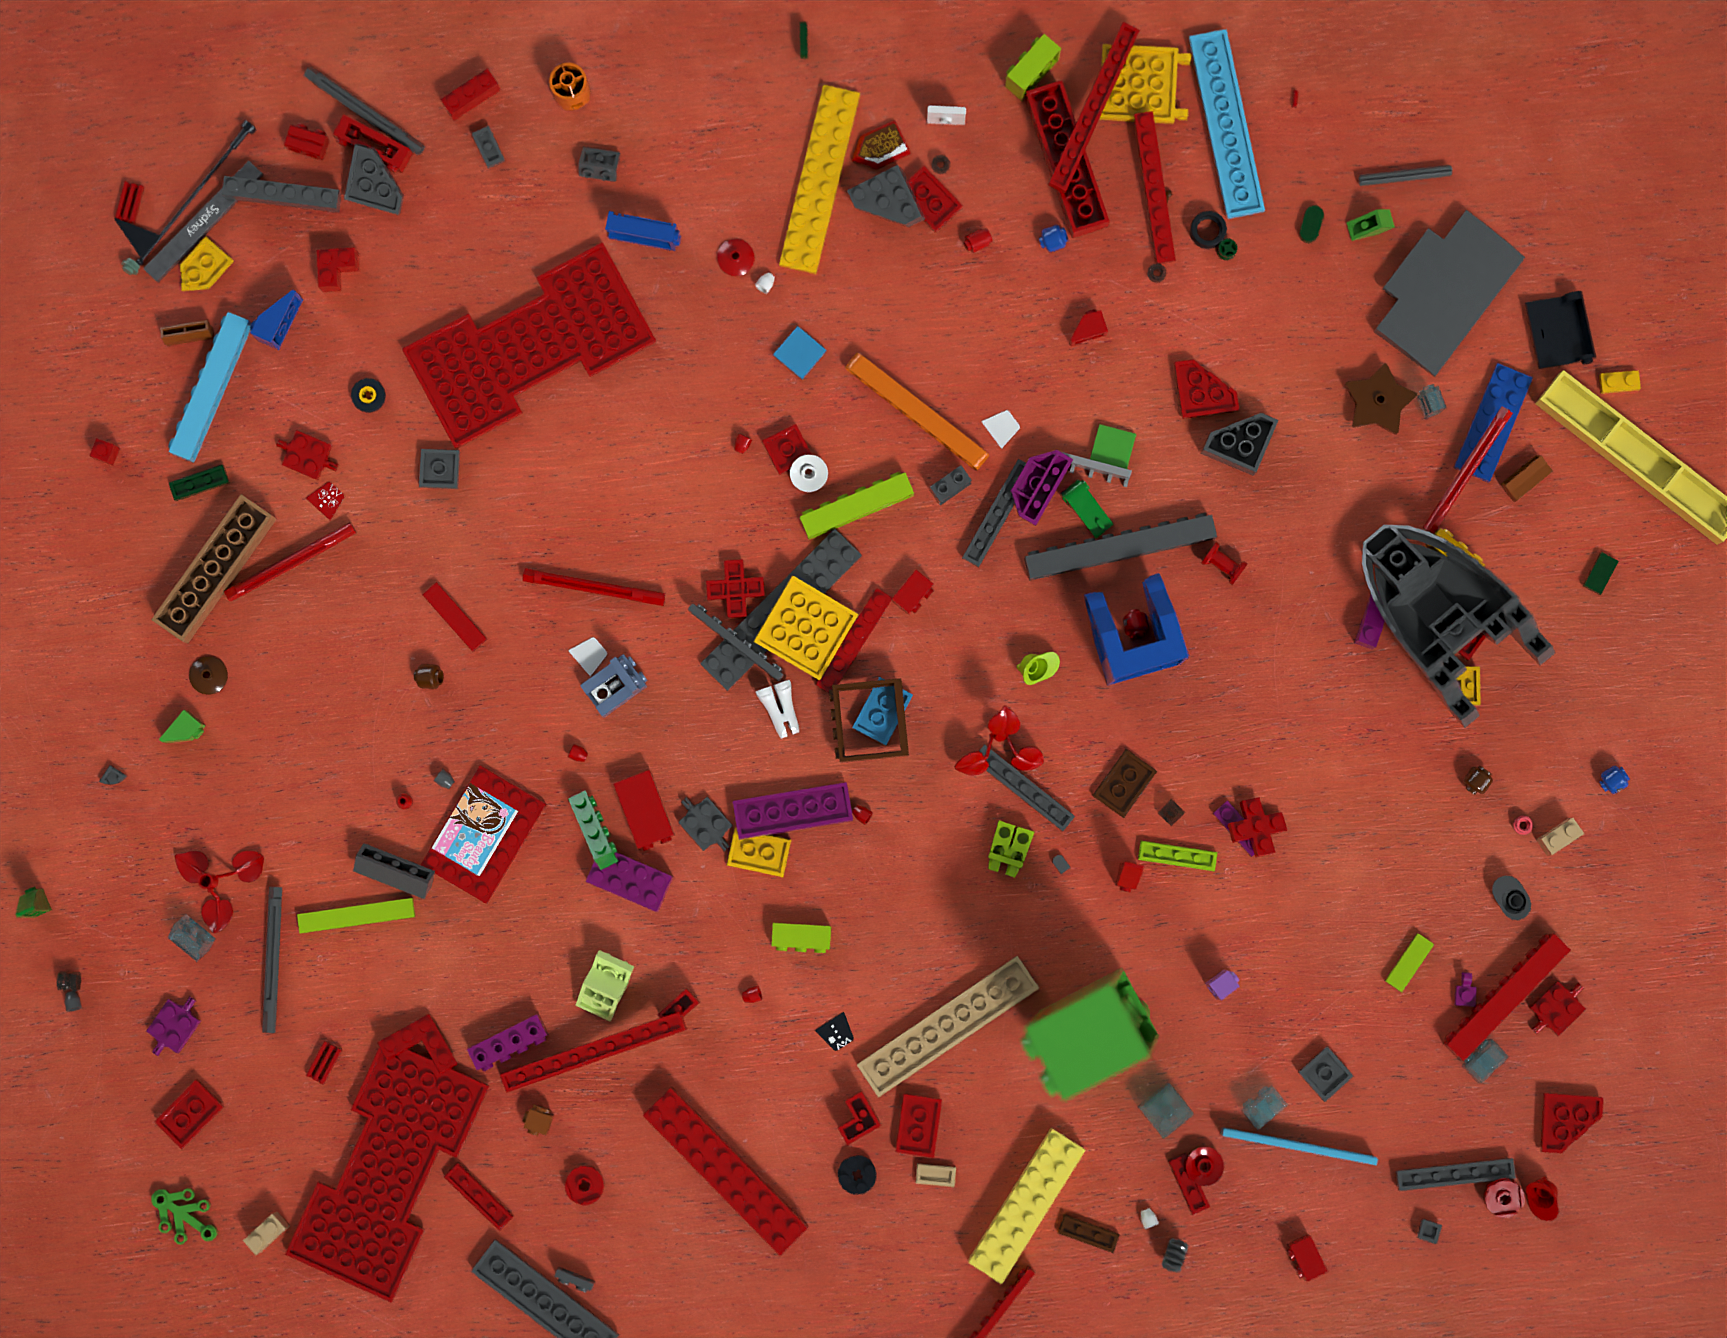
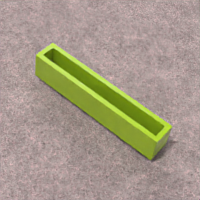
[800,472,914,540]

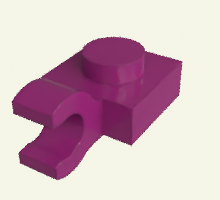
[1455,972,1476,1006]

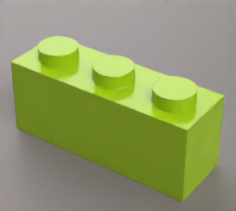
[772,923,831,953]

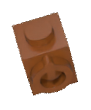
[522,1105,554,1136]

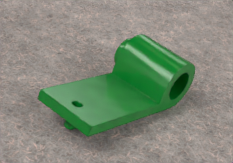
[1060,479,1114,539]

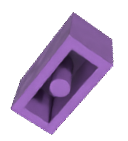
[1205,970,1239,1000]

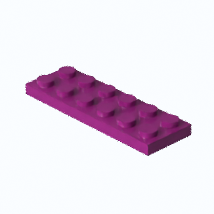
[733,782,853,840]

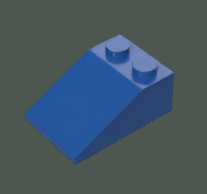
[250,290,303,350]

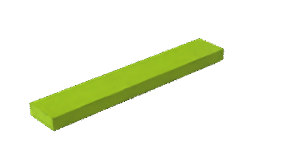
[297,898,415,934]

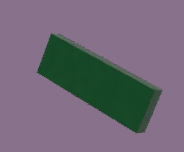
[169,464,230,501]

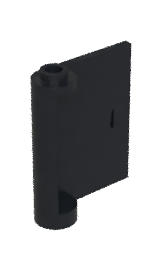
[1525,291,1597,369]

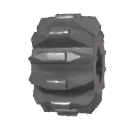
[1162,1238,1188,1273]

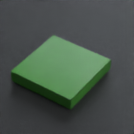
[1090,424,1136,469]

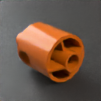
[549,62,591,110]

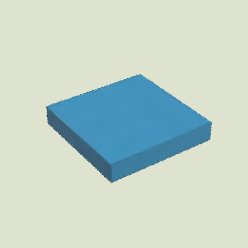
[773,326,827,380]

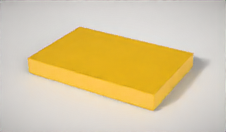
[727,828,791,877]

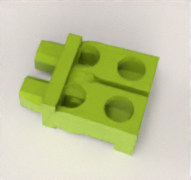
[988,821,1034,877]

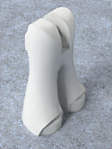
[755,680,799,739]

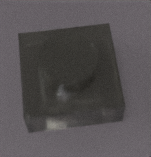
[1158,799,1185,826]

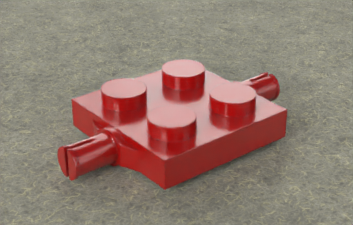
[276,430,339,480]
[1530,981,1586,1036]

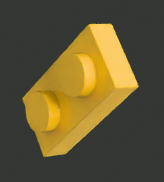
[1599,370,1641,394]

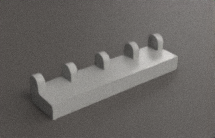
[1062,452,1132,487]

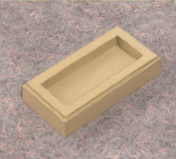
[916,1163,956,1187]

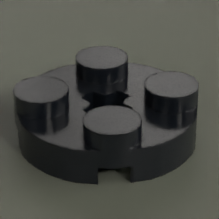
[838,1155,877,1195]

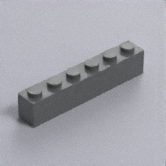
[222,176,341,213]

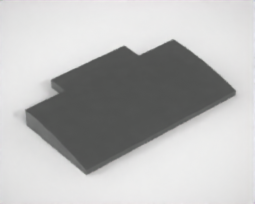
[1374,210,1525,377]

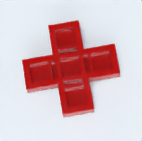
[706,559,765,618]
[1227,797,1287,858]

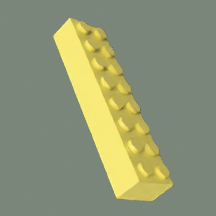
[968,1128,1086,1284]

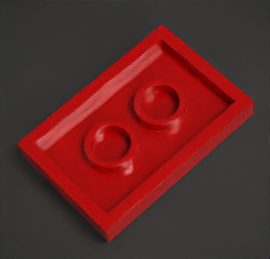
[908,166,963,233]
[154,1079,225,1149]
[895,1094,942,1158]

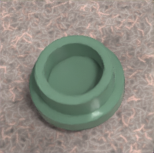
[121,258,140,275]

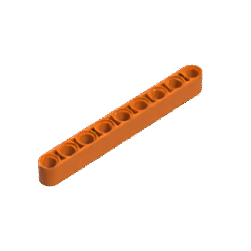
[845,352,989,471]

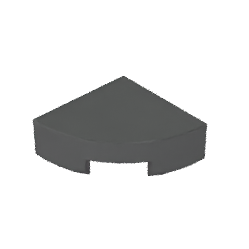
[99,765,127,785]

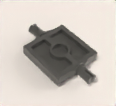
[678,797,733,852]

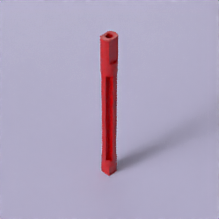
[1423,406,1513,534]
[224,523,356,602]
[523,568,666,606]

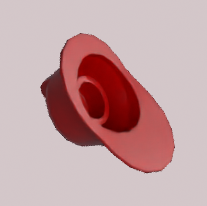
[1526,1176,1559,1221]

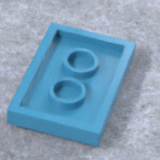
[852,677,913,746]

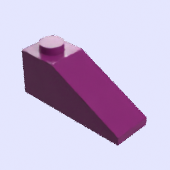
[1354,591,1384,649]

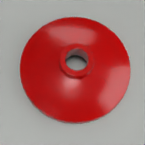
[717,239,755,276]
[1186,1147,1224,1186]

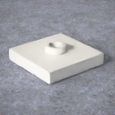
[927,105,966,125]

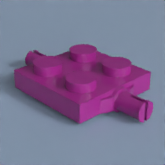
[146,996,201,1056]

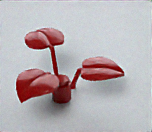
[954,705,1044,776]
[175,851,264,933]

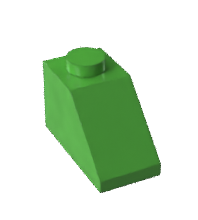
[1347,209,1395,241]
[159,710,206,743]

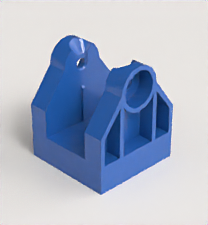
[1084,573,1189,686]

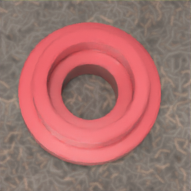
[1513,816,1533,835]

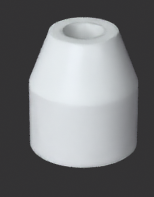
[755,273,775,294]
[1141,1208,1159,1229]

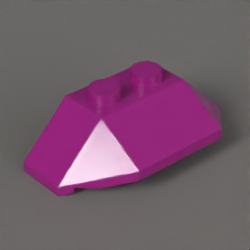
[1011,450,1073,526]

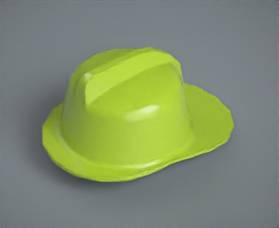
[1017,652,1060,685]

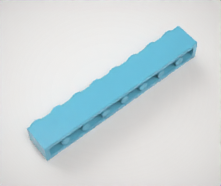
[168,312,252,463]

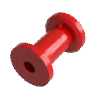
[1201,542,1248,585]

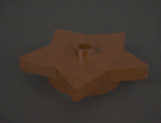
[1345,363,1417,435]

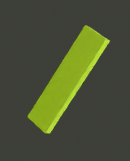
[1138,841,1218,871]

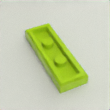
[1385,933,1434,992]

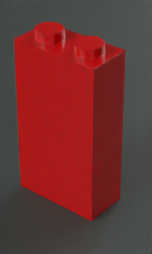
[613,770,675,851]

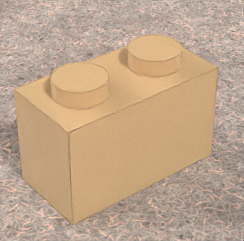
[1536,818,1584,856]
[243,1212,290,1255]

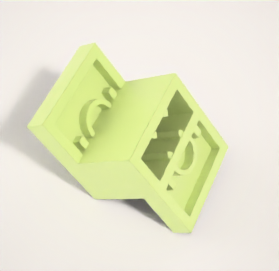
[576,950,634,1022]

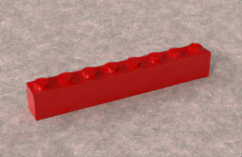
[1444,933,1571,1061]

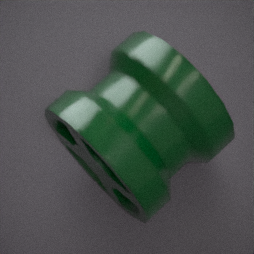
[1217,239,1238,261]

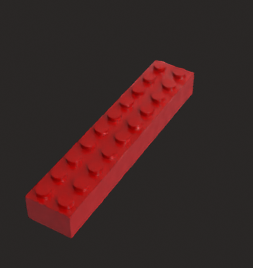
[643,1087,808,1256]

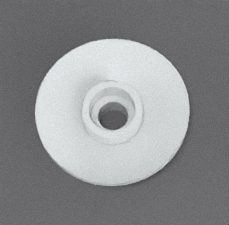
[790,454,828,492]

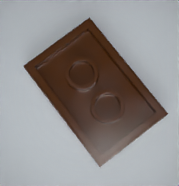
[1092,749,1157,818]

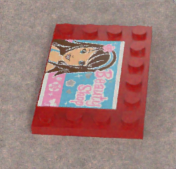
[421,766,547,904]

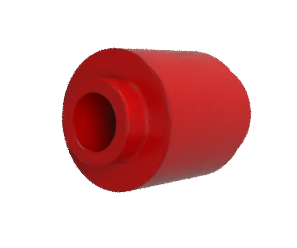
[963,228,993,253]

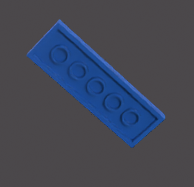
[1453,363,1533,483]

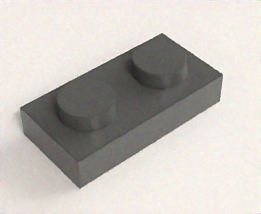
[472,126,505,169]
[555,1267,595,1292]

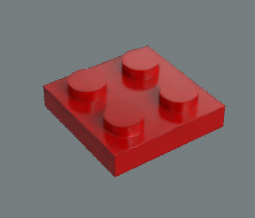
[762,424,811,475]

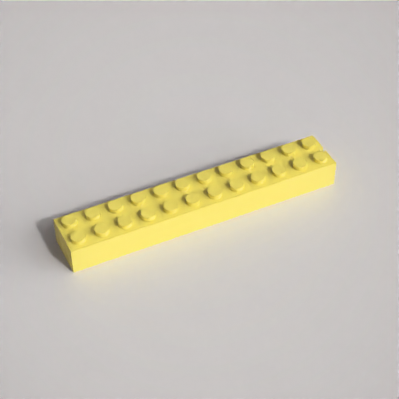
[1535,370,1727,545]

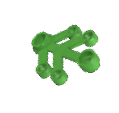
[151,1188,218,1244]

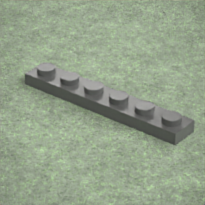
[962,459,1026,568]
[688,603,784,682]
[979,744,1075,832]
[1396,1158,1516,1191]

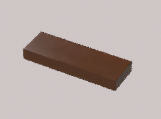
[1058,1214,1120,1253]

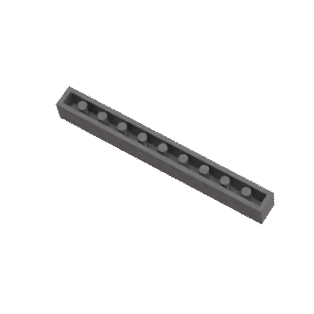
[1024,513,1217,581]

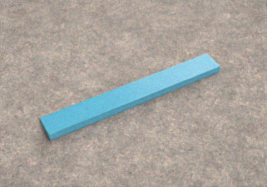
[1220,1127,1378,1165]

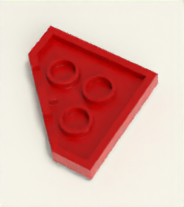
[1174,359,1239,419]
[1540,1093,1604,1154]

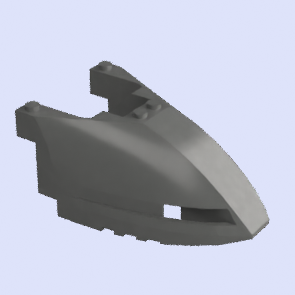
[1362,525,1555,728]

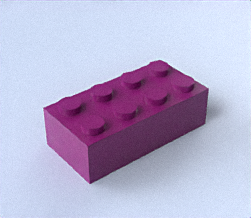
[586,852,673,912]

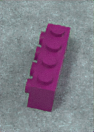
[467,1014,549,1072]

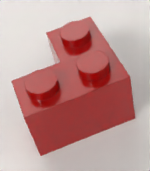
[317,247,359,292]
[838,1091,881,1145]

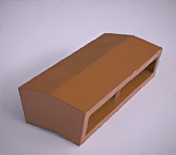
[160,320,214,346]
[1500,454,1553,502]

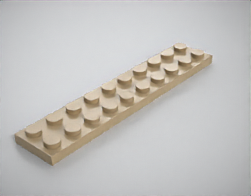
[857,956,1039,1097]

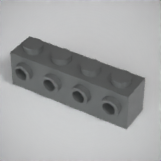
[353,843,435,899]

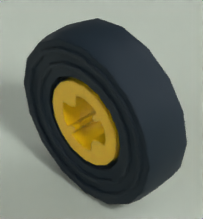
[351,378,386,413]

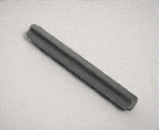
[1358,165,1452,186]

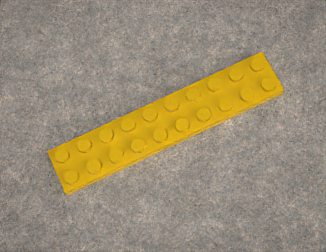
[779,85,860,274]

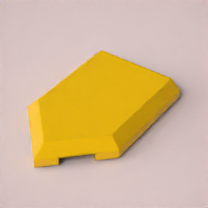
[180,236,234,291]

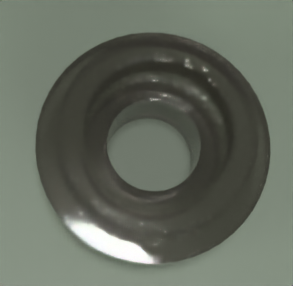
[931,155,950,174]
[1147,263,1166,283]

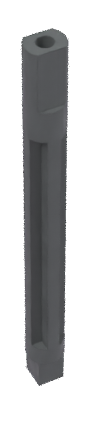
[304,67,425,155]
[262,887,282,1033]

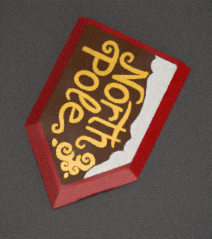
[852,120,911,170]

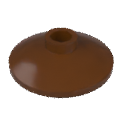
[189,656,228,695]

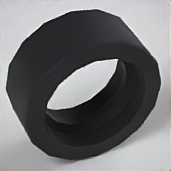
[1190,211,1227,249]

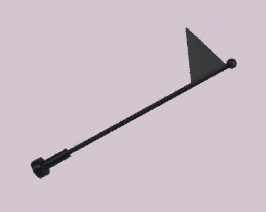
[114,120,257,266]

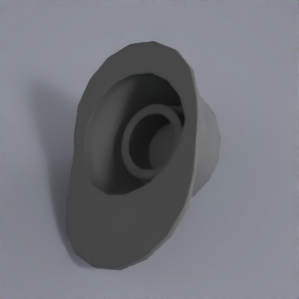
[1492,876,1531,920]

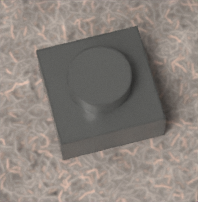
[1417,1219,1442,1244]

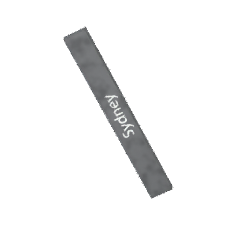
[143,161,263,283]

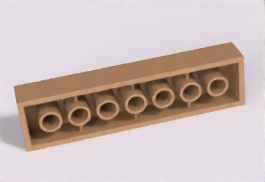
[151,494,277,644]

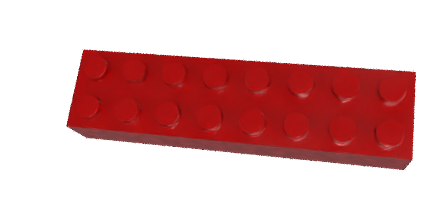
[1025,80,1110,238]

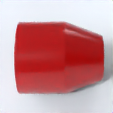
[734,433,752,454]
[567,744,588,762]
[396,794,413,809]
[852,805,873,825]
[742,985,762,1003]

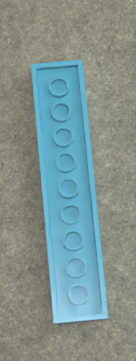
[1189,29,1265,219]

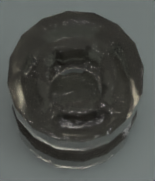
[56,971,81,991]

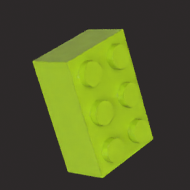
[1005,34,1061,101]

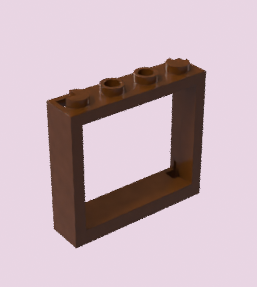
[829,678,909,763]

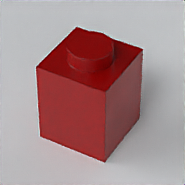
[89,438,120,466]

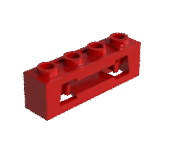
[333,114,413,173]

